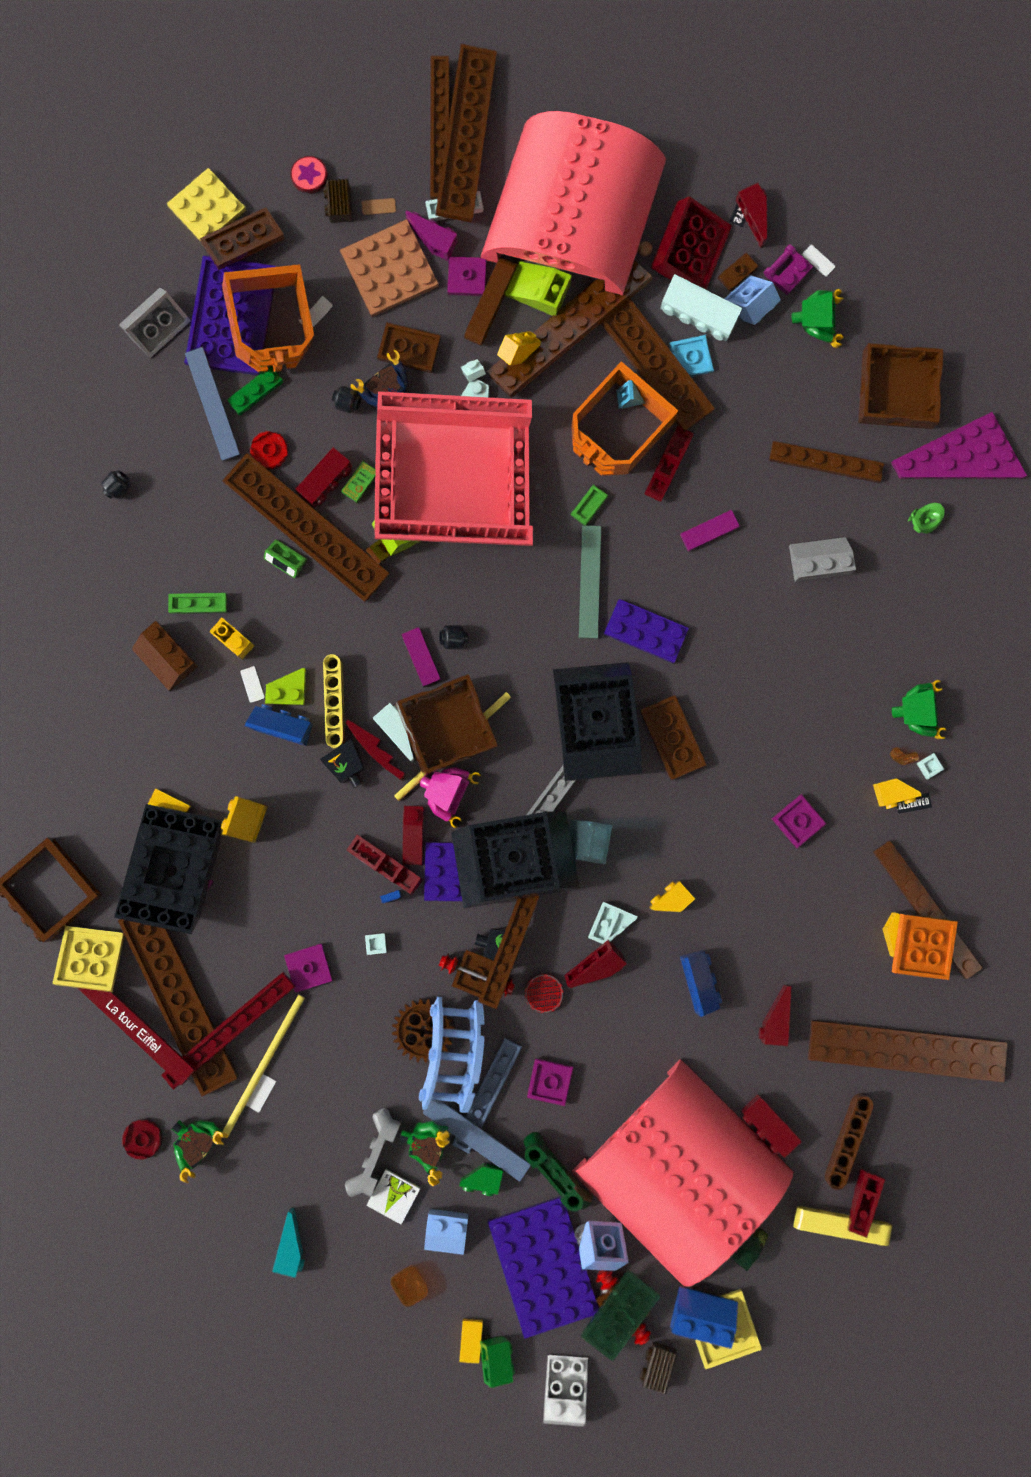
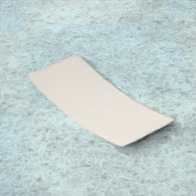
[299,296,333,327]

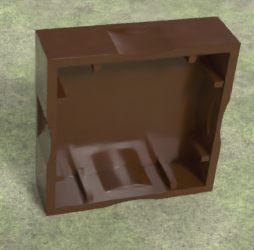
[858,343,943,429]
[395,674,498,776]

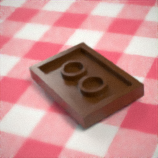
[377,322,441,373]

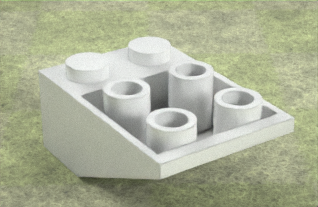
[543,1355,588,1426]

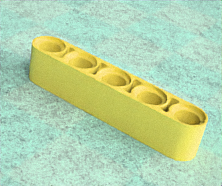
[323,654,345,749]
[793,1206,892,1246]

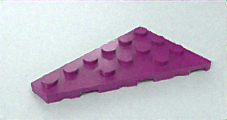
[891,412,1027,479]

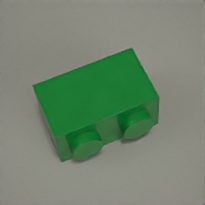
[480,1336,515,1388]

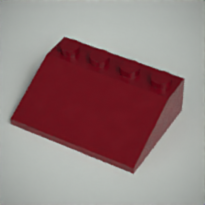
[651,196,732,290]

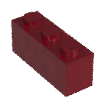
[295,447,352,508]
[741,1094,802,1158]

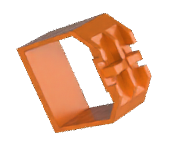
[222,264,314,372]
[572,361,678,476]

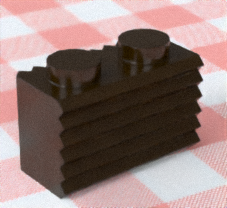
[323,178,353,223]
[640,1342,677,1394]

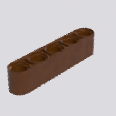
[464,257,518,346]
[824,1093,873,1190]

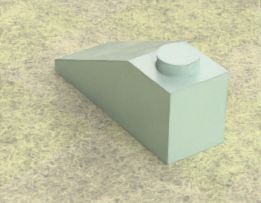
[373,703,415,762]

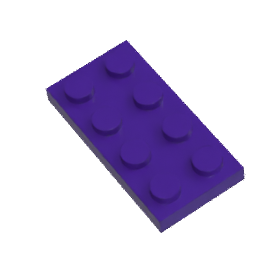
[604,599,689,664]

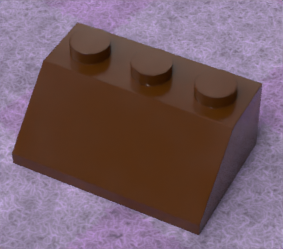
[132,621,198,691]

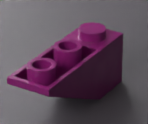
[405,211,457,261]

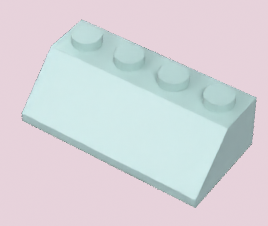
[660,274,742,342]

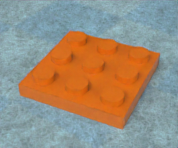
[892,914,958,980]

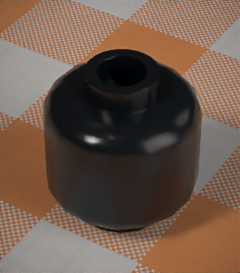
[332,386,361,413]
[101,470,130,499]
[439,625,468,650]

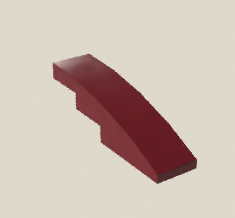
[644,426,694,502]
[346,720,406,781]
[347,834,423,895]

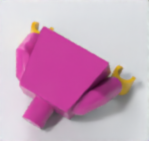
[420,767,481,828]

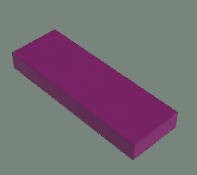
[680,510,740,552]
[401,627,441,687]

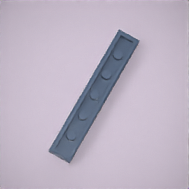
[185,347,241,461]
[452,1037,522,1154]
[423,1100,531,1182]

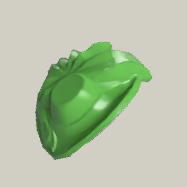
[908,503,945,534]

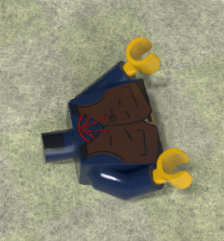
[351,350,408,407]

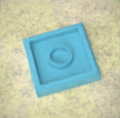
[669,335,714,377]

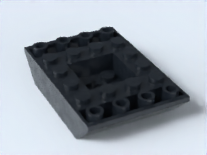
[553,662,642,781]
[114,804,222,935]
[451,812,580,909]

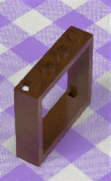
[0,837,103,943]

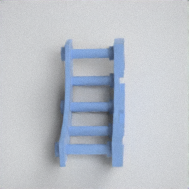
[419,997,484,1113]

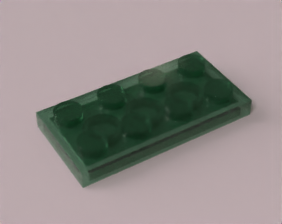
[580,1270,661,1362]

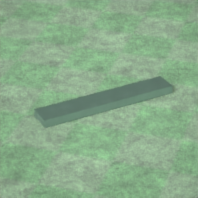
[579,525,601,639]

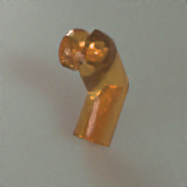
[890,747,919,765]

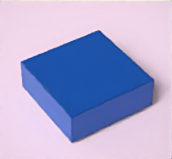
[380,890,402,903]

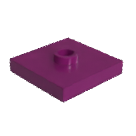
[447,256,486,296]
[771,794,827,848]
[284,943,333,993]
[527,1058,574,1106]

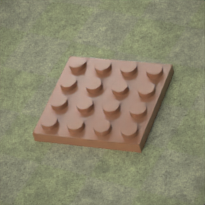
[340,219,439,317]

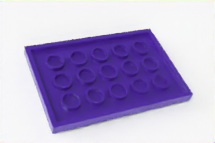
[184,256,277,375]
[488,1196,600,1339]

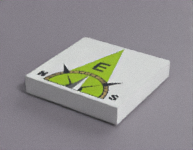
[367,1169,421,1224]

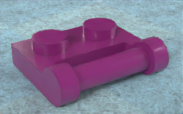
[763,245,813,296]

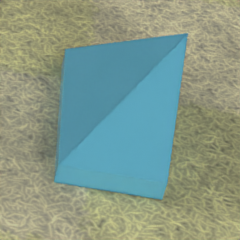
[616,380,645,409]

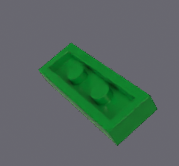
[227,366,283,416]

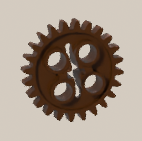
[391,998,455,1063]

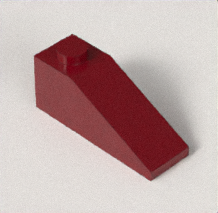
[735,183,767,248]
[403,806,425,865]
[564,940,627,988]
[759,985,791,1046]
[847,1169,885,1238]

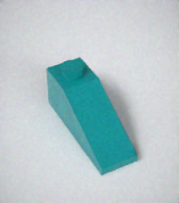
[272,1208,305,1278]

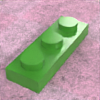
[168,593,227,614]

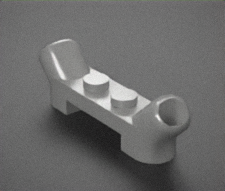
[345,1108,401,1197]

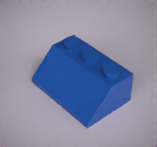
[245,704,313,746]
[680,950,722,1017]
[670,1286,738,1349]

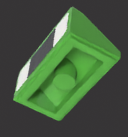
[264,540,307,578]

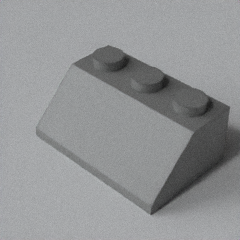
[119,288,191,358]
[789,537,856,582]

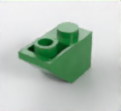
[459,1163,503,1196]

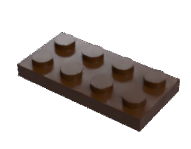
[200,207,285,270]
[640,695,706,781]

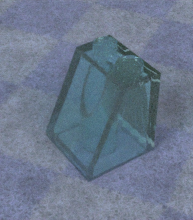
[570,820,612,865]

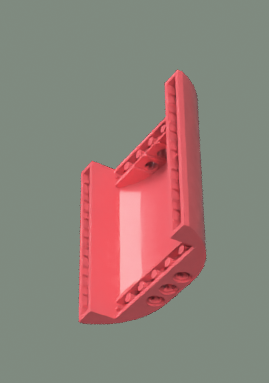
[481,111,666,295]
[374,391,533,546]
[571,1059,794,1287]

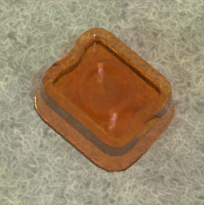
[390,1265,428,1307]

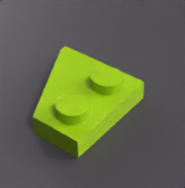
[265,668,306,706]

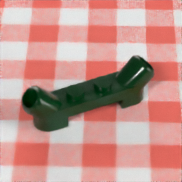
[523,1132,592,1211]

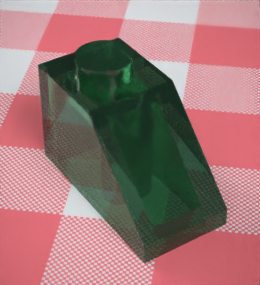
[730,1227,769,1271]

